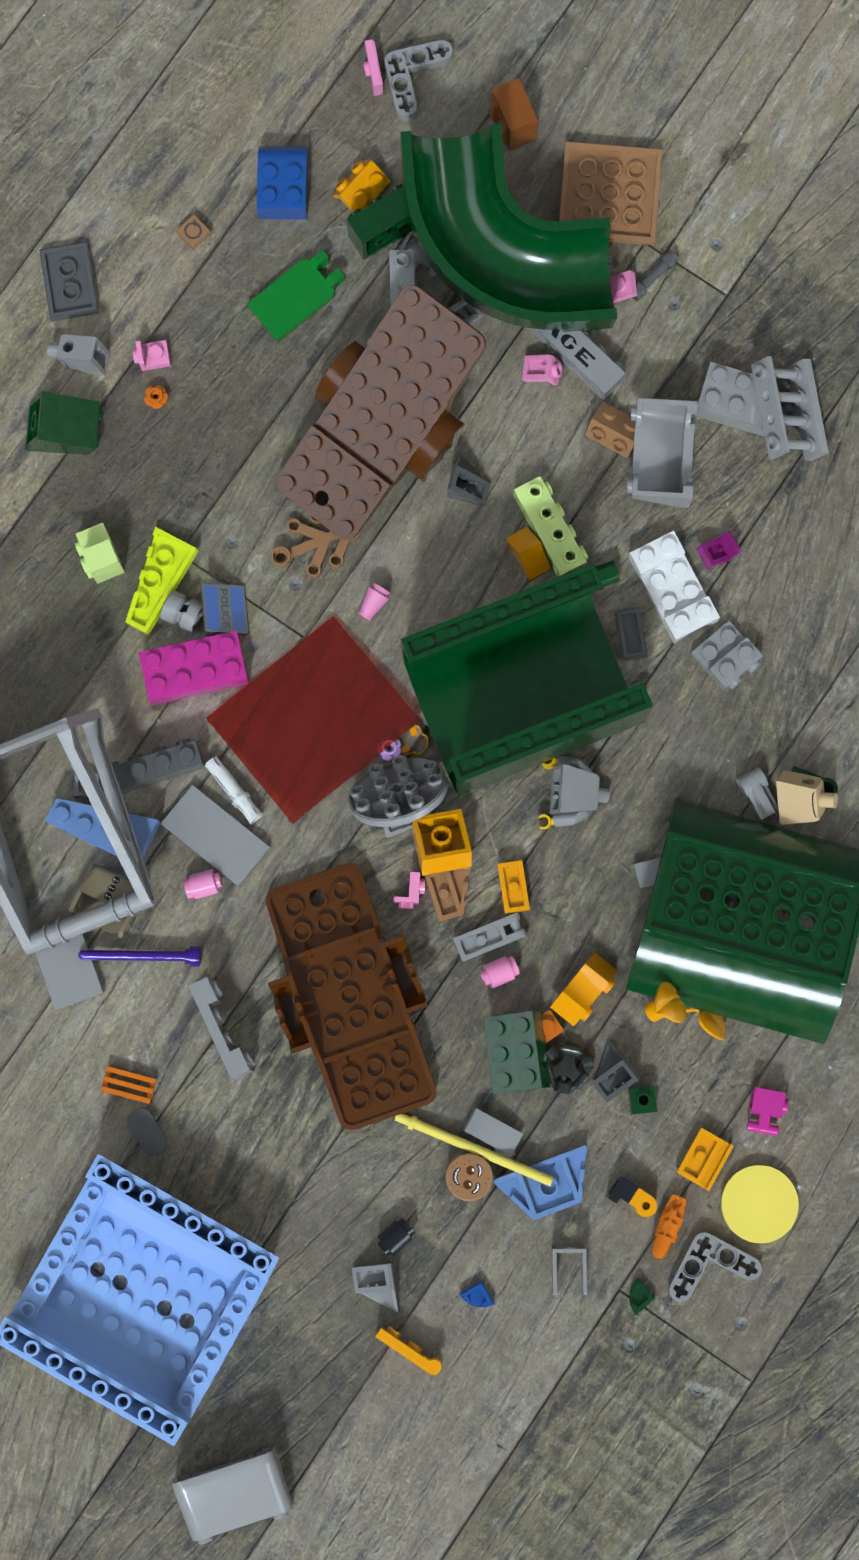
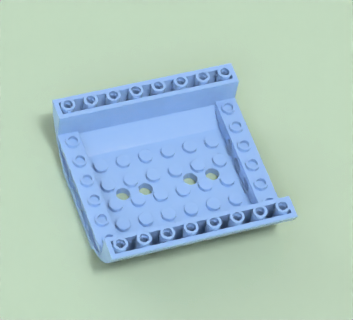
[0,1154,279,1446]

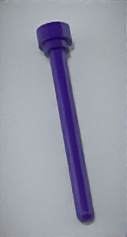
[78,946,201,967]

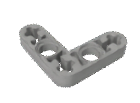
[384,40,453,121]
[668,1232,762,1302]

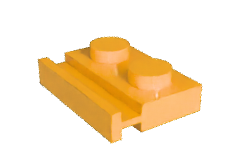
[676,1127,734,1191]

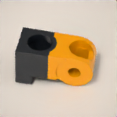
[606,1176,657,1217]

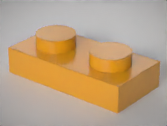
[497,860,530,914]

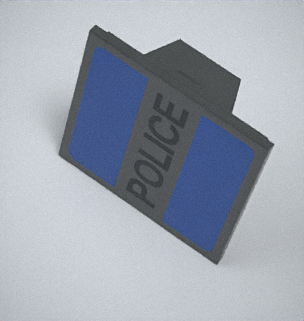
[200,583,249,634]

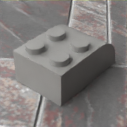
[694,362,779,437]

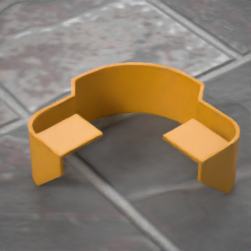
[401,725,428,756]

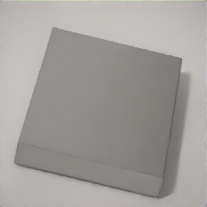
[35,934,104,1011]

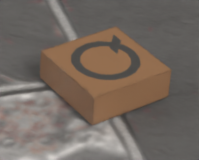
[176,214,211,250]

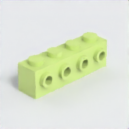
[513,476,588,577]

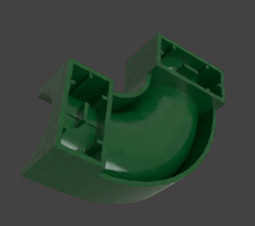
[400,124,617,332]

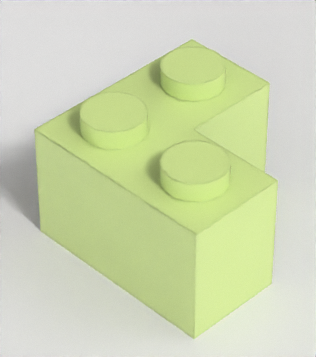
[74,523,125,584]

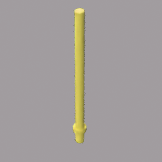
[395,1113,554,1186]

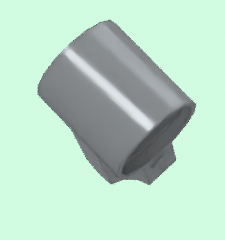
[736,767,779,821]

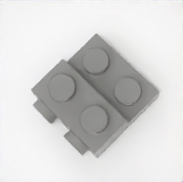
[691,621,763,691]

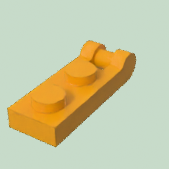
[375,1326,441,1375]

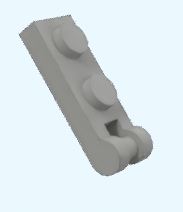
[453,912,528,962]

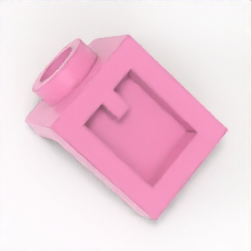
[610,270,637,303]
[132,340,171,371]
[522,355,562,385]

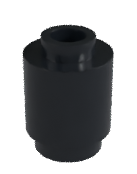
[377,1218,415,1256]

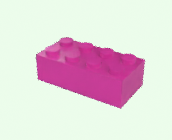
[139,631,249,706]

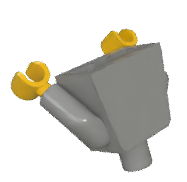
[538,756,610,830]

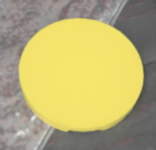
[721,1165,799,1243]

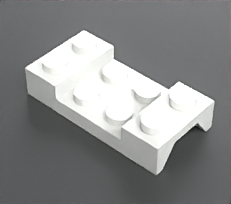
[628,531,720,643]

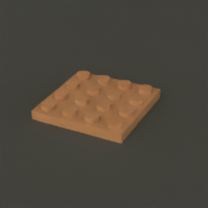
[559,142,662,246]

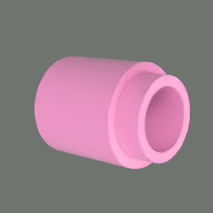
[183,869,223,899]
[480,956,520,989]

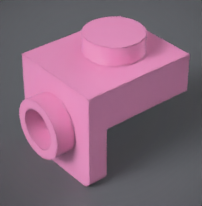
[393,872,425,909]

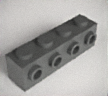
[111,738,205,794]

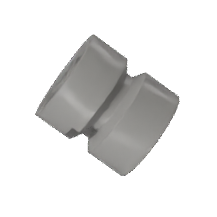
[160,590,203,633]

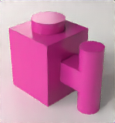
[746,1087,789,1136]

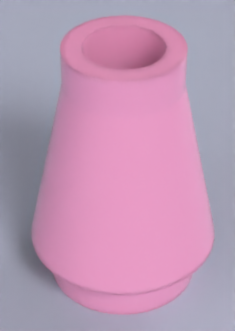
[358,583,390,621]

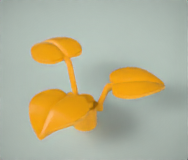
[644,982,726,1041]

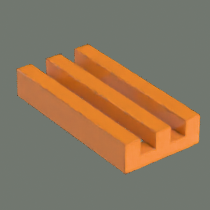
[100,1066,157,1104]

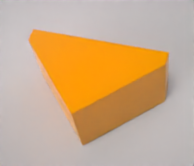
[505,527,551,581]

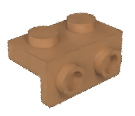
[585,402,635,458]

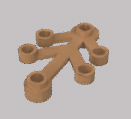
[271,515,361,579]

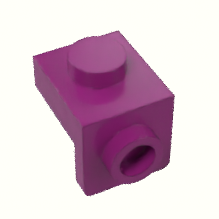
[696,531,741,570]

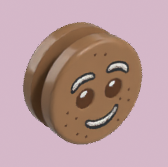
[445,1153,493,1201]

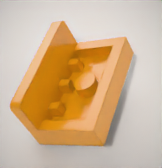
[332,160,391,212]

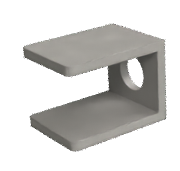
[551,1247,587,1295]

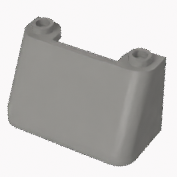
[626,398,698,508]
[171,1445,293,1545]

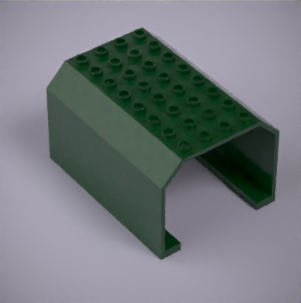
[401,563,653,796]

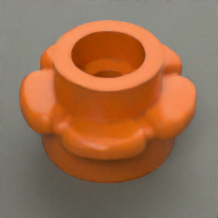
[144,385,168,409]

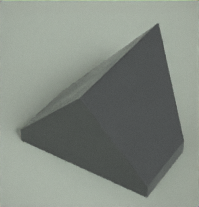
[447,452,490,506]
[592,1038,641,1102]

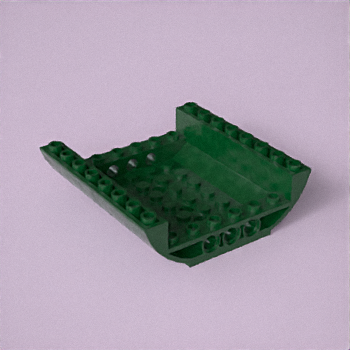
[625,799,859,1044]

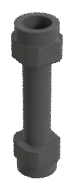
[632,250,679,301]

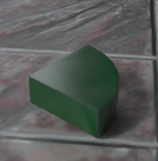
[629,1278,656,1315]

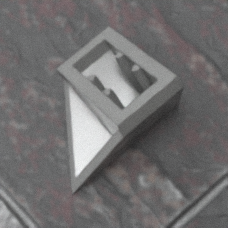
[352,1261,399,1313]

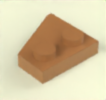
[424,867,471,923]

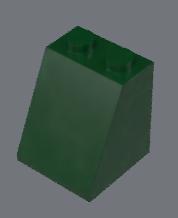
[25,391,102,455]

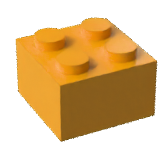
[412,809,472,876]

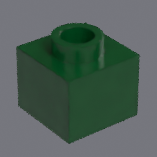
[628,1086,658,1115]

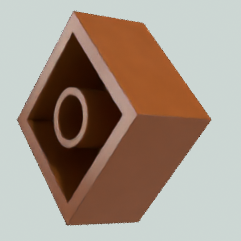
[489,78,538,151]

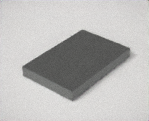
[39,242,99,322]

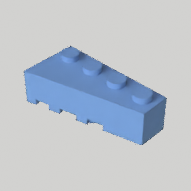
[45,798,161,859]

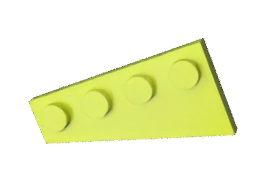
[125,527,199,636]

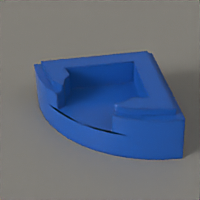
[459,1281,494,1307]

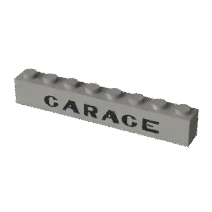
[527,328,626,401]

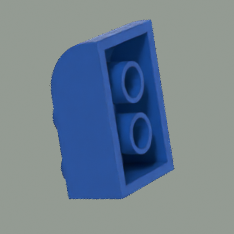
[257,146,308,220]

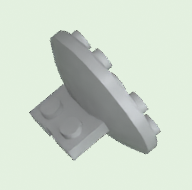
[348,755,448,838]

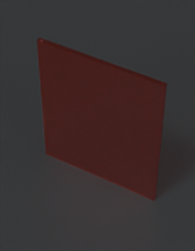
[206,616,421,824]

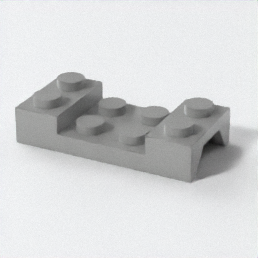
[188,977,255,1080]

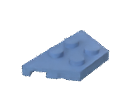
[493,1145,587,1220]

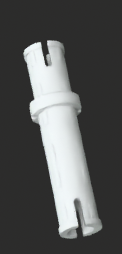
[205,756,263,824]

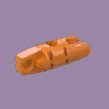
[651,1194,687,1260]

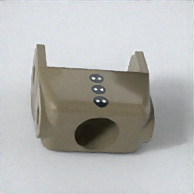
[68,864,137,939]

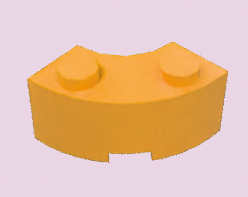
[550,952,618,1026]

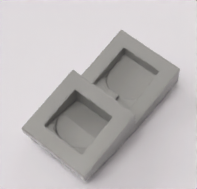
[463,1108,523,1156]

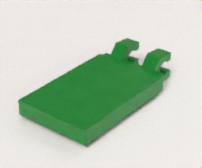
[247,250,345,343]

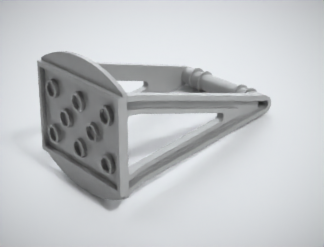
[0,708,157,955]

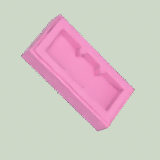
[363,39,383,96]

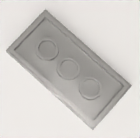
[161,785,270,887]

